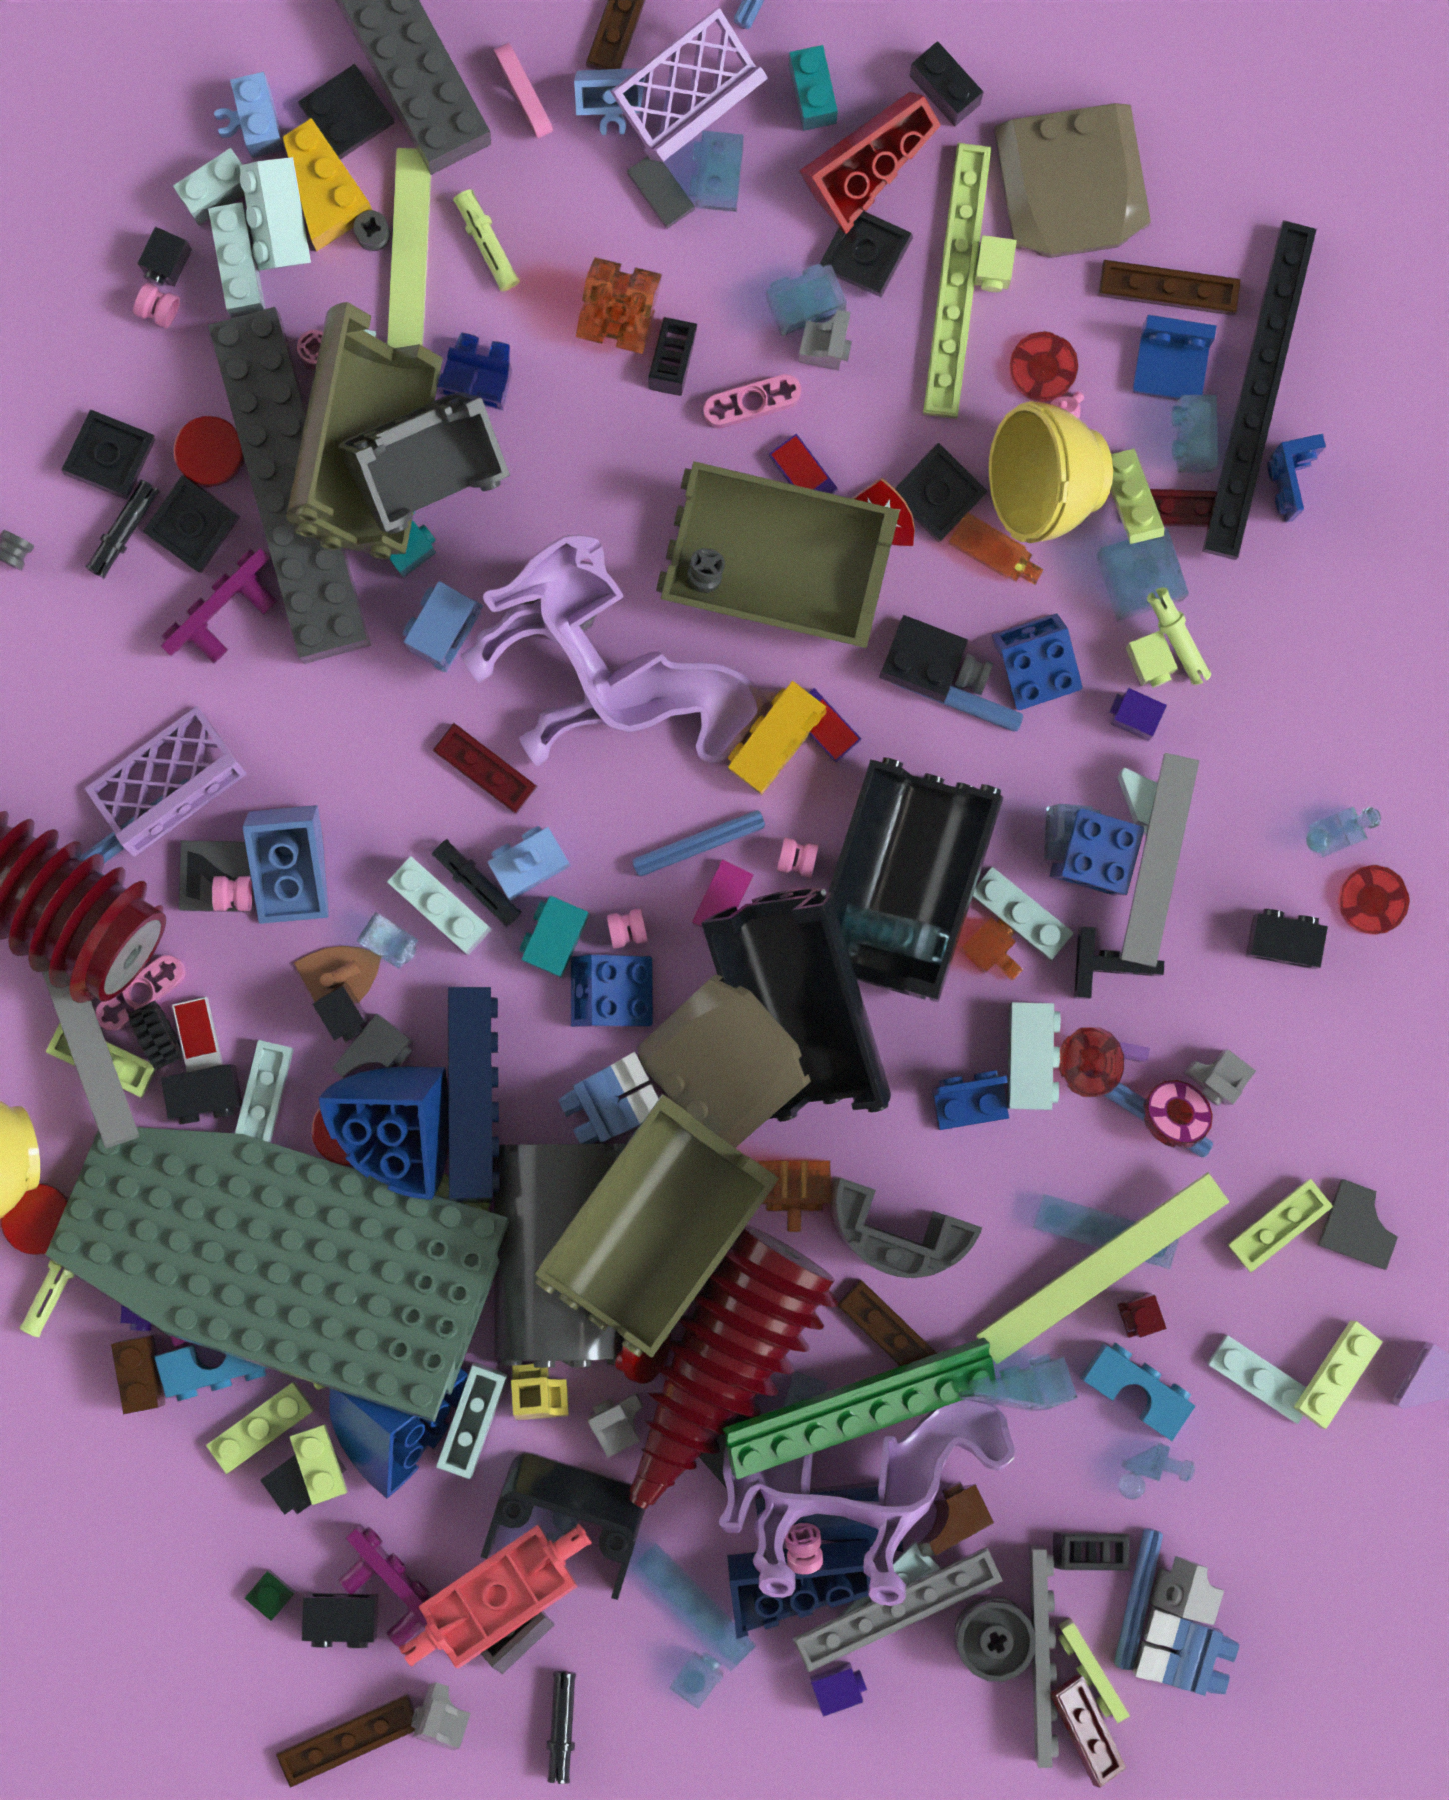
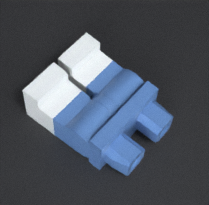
[558,1052,659,1144]
[1133,1605,1240,1696]

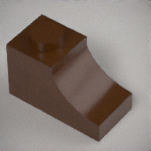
[917,1482,994,1557]

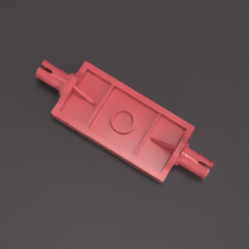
[399,1524,592,1669]

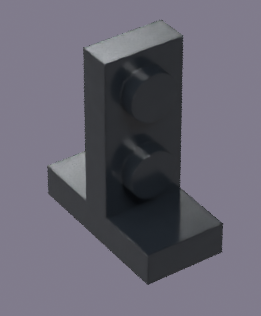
[1074,927,1165,1000]

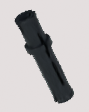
[85,479,160,579]
[431,839,522,928]
[546,1671,576,1784]

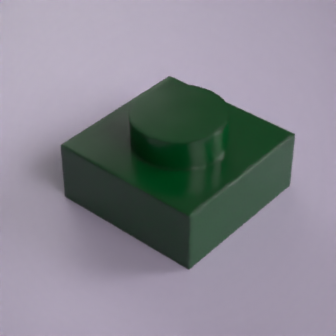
[244,1569,296,1621]

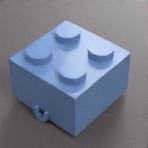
[403,581,483,673]

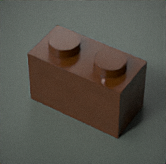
[111,1335,166,1415]

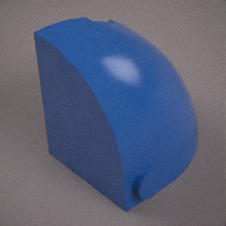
[318,1067,448,1200]
[329,1368,468,1499]

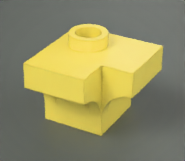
[511,1364,569,1421]

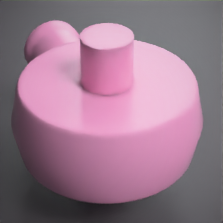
[1050,391,1084,418]

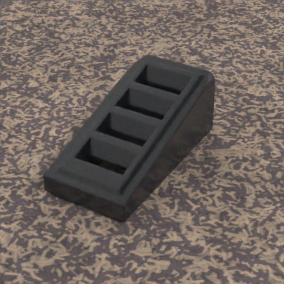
[648,317,697,396]
[1053,1532,1129,1570]

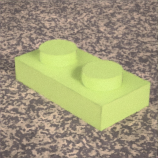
[290,1424,348,1505]

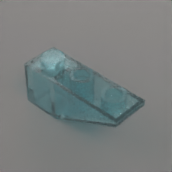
[841,904,951,965]
[958,1354,1078,1411]

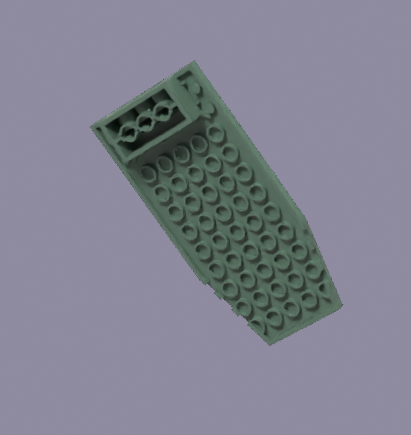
[45,1127,509,1422]

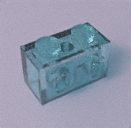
[689,130,744,212]
[766,264,847,336]
[1171,395,1218,473]

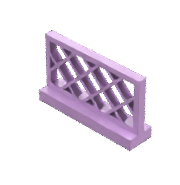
[610,8,768,162]
[84,706,247,857]

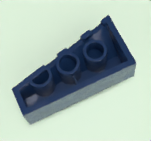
[755,1482,903,1552]
[727,1539,871,1639]

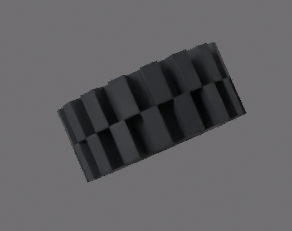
[128,1001,183,1070]

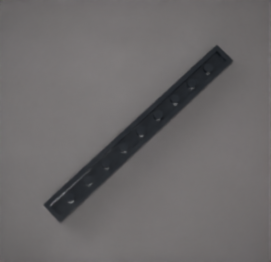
[1202,220,1317,560]

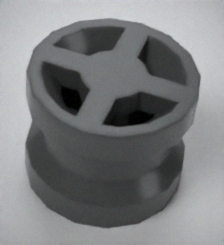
[354,210,390,251]
[0,530,34,571]
[687,548,725,593]
[955,653,993,695]

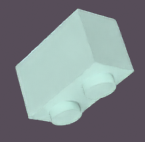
[173,148,245,226]

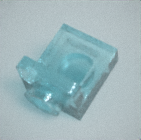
[356,912,418,969]
[669,1651,723,1709]

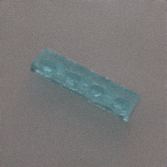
[1033,1194,1180,1269]
[631,1543,756,1672]

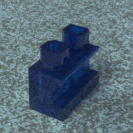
[437,332,512,410]

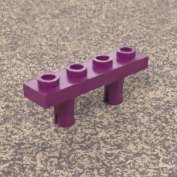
[161,548,278,664]
[338,1524,431,1647]

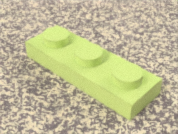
[1110,448,1164,544]
[46,1023,156,1098]
[1227,1179,1333,1273]
[1293,1320,1383,1429]
[206,1382,314,1474]
[1057,1618,1130,1723]

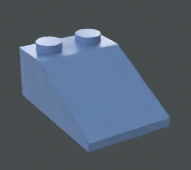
[243,805,329,924]

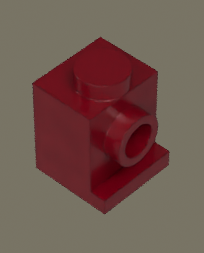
[1117,1293,1167,1338]

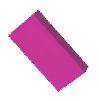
[692,859,754,928]

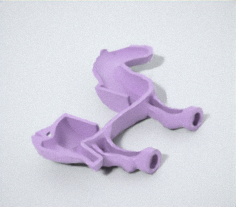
[461,535,777,766]
[719,1391,1015,1606]

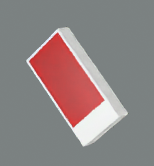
[172,997,223,1072]

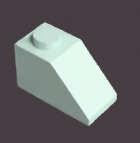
[1117,767,1157,835]

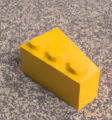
[283,118,372,252]
[727,680,826,795]

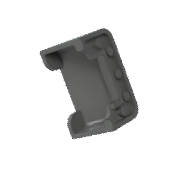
[338,392,510,534]

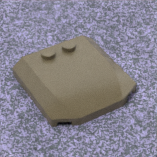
[994,103,1151,258]
[637,974,811,1148]

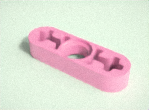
[493,43,553,139]
[704,374,801,428]
[95,955,185,1031]

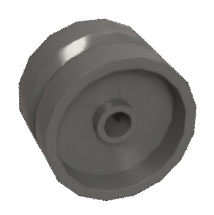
[954,1595,1036,1682]

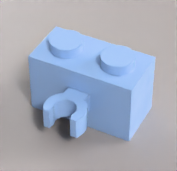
[574,68,645,135]
[214,72,285,158]
[488,826,571,901]

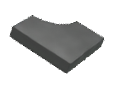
[1318,1179,1398,1270]

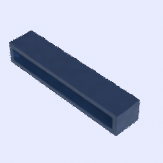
[448,987,499,1203]

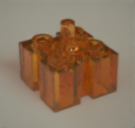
[575,257,662,354]
[758,1160,831,1232]

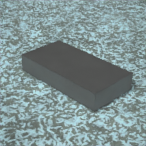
[627,156,695,229]

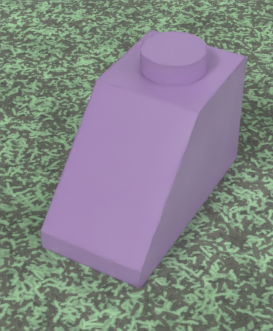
[1390,1342,1449,1409]

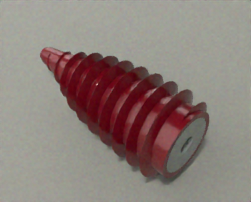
[0,811,166,1003]
[629,1225,838,1509]

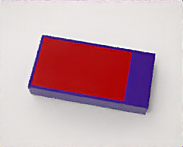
[769,433,838,494]
[809,688,861,763]

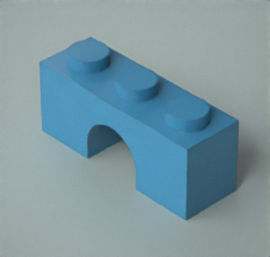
[1080,1343,1196,1441]
[155,1345,267,1402]

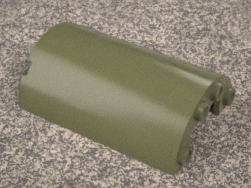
[286,302,443,559]
[656,461,900,648]
[534,1094,779,1357]

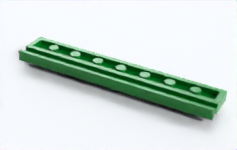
[723,1337,997,1480]

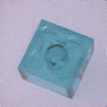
[1096,528,1189,621]

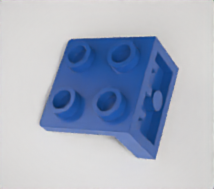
[1133,315,1217,402]
[1267,433,1326,523]
[992,613,1083,710]
[1049,809,1144,896]
[571,955,653,1027]
[932,1070,1009,1130]

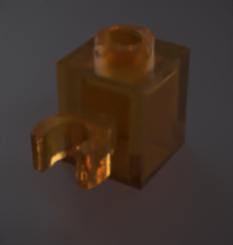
[960,917,1023,981]

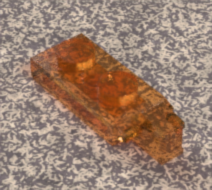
[948,512,1044,585]

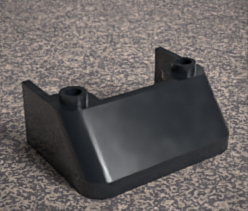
[480,1452,645,1600]

